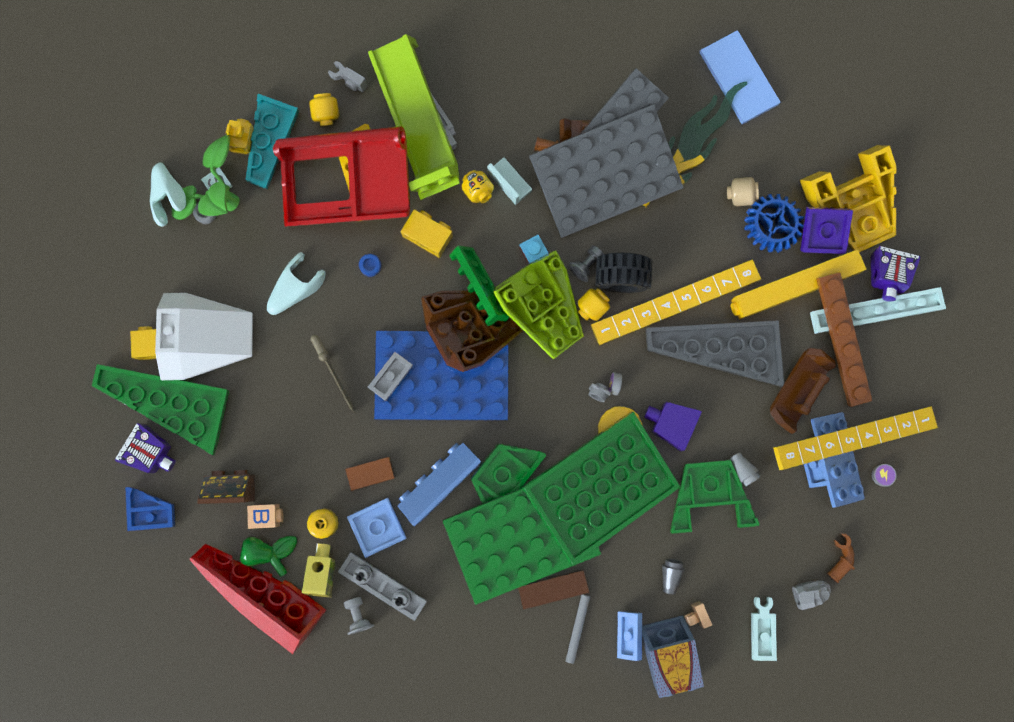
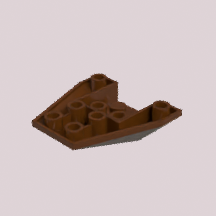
[421,291,524,372]

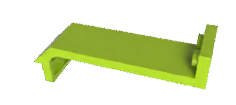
[368,34,460,200]

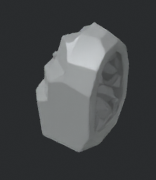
[792,580,831,610]

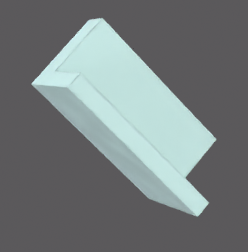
[487,158,532,205]

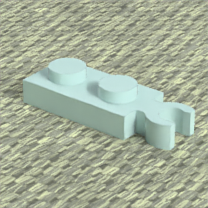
[751,597,777,661]

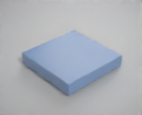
[347,498,407,558]

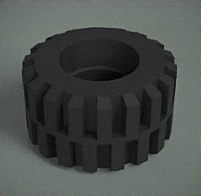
[595,252,653,293]

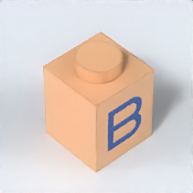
[247,504,283,529]

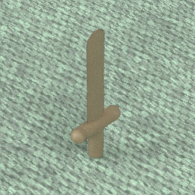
[311,335,355,413]

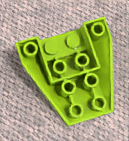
[494,250,584,359]

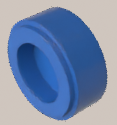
[359,254,382,277]

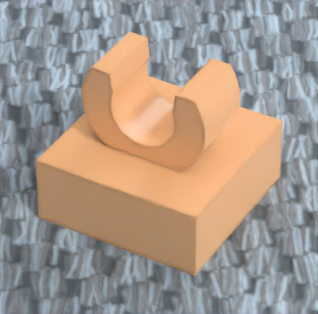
[684,601,712,629]

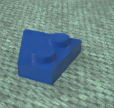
[125,487,175,531]

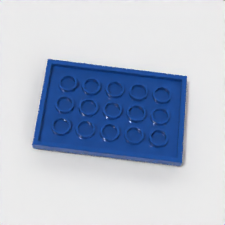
[374,331,508,420]

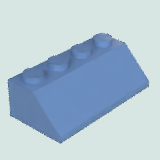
[398,443,482,527]

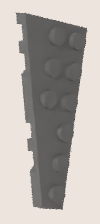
[645,320,784,387]

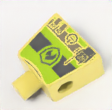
[302,544,335,598]

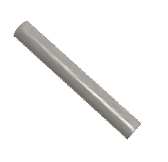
[565,594,590,664]

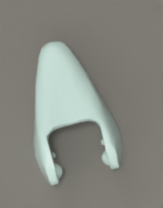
[150,162,186,227]
[267,252,326,315]

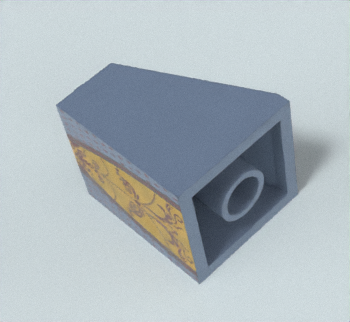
[642,615,704,698]

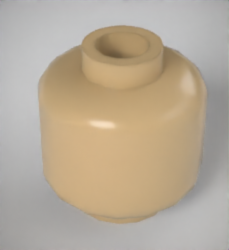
[727,177,759,206]

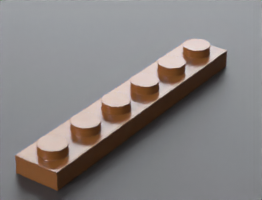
[816,272,872,407]

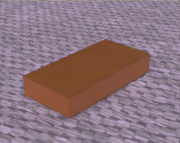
[345,457,395,491]

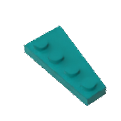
[245,94,299,189]

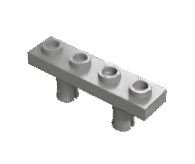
[338,552,427,621]

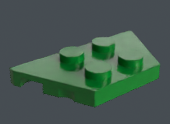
[470,443,546,504]

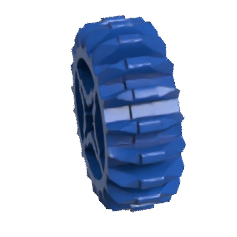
[744,194,804,253]

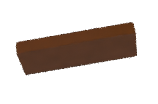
[518,570,589,609]

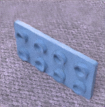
[804,412,865,508]

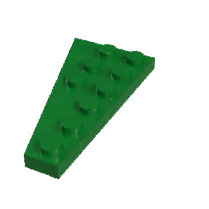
[92,364,229,455]

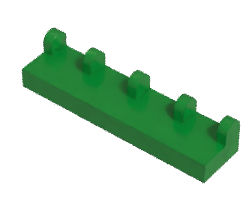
[449,245,510,326]

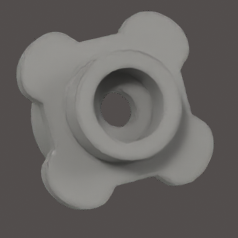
[589,383,611,402]

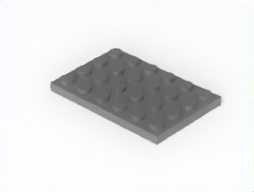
[529,104,684,238]

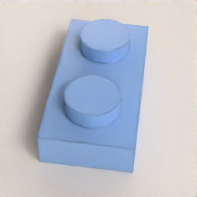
[617,611,642,661]

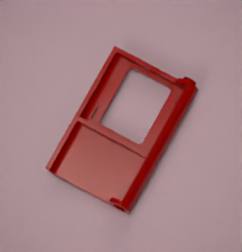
[273,126,410,227]

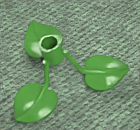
[172,135,240,220]

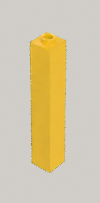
[731,249,867,320]

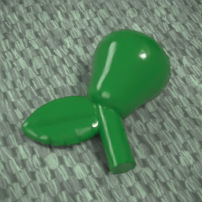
[240,536,297,577]

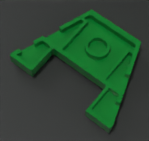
[670,460,759,534]

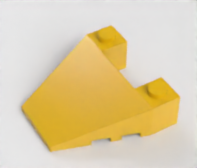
[800,145,896,252]

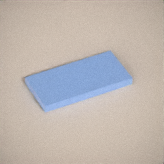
[700,30,781,125]

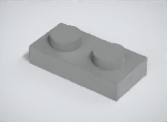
[368,352,413,401]

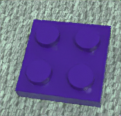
[800,207,853,254]

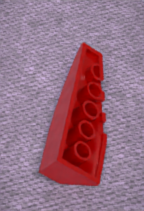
[190,544,326,654]

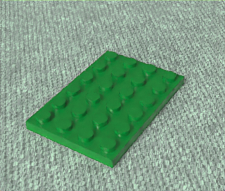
[522,412,680,565]
[442,488,601,605]

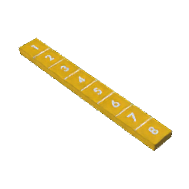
[591,259,761,345]
[773,406,938,470]

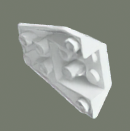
[155,293,253,380]

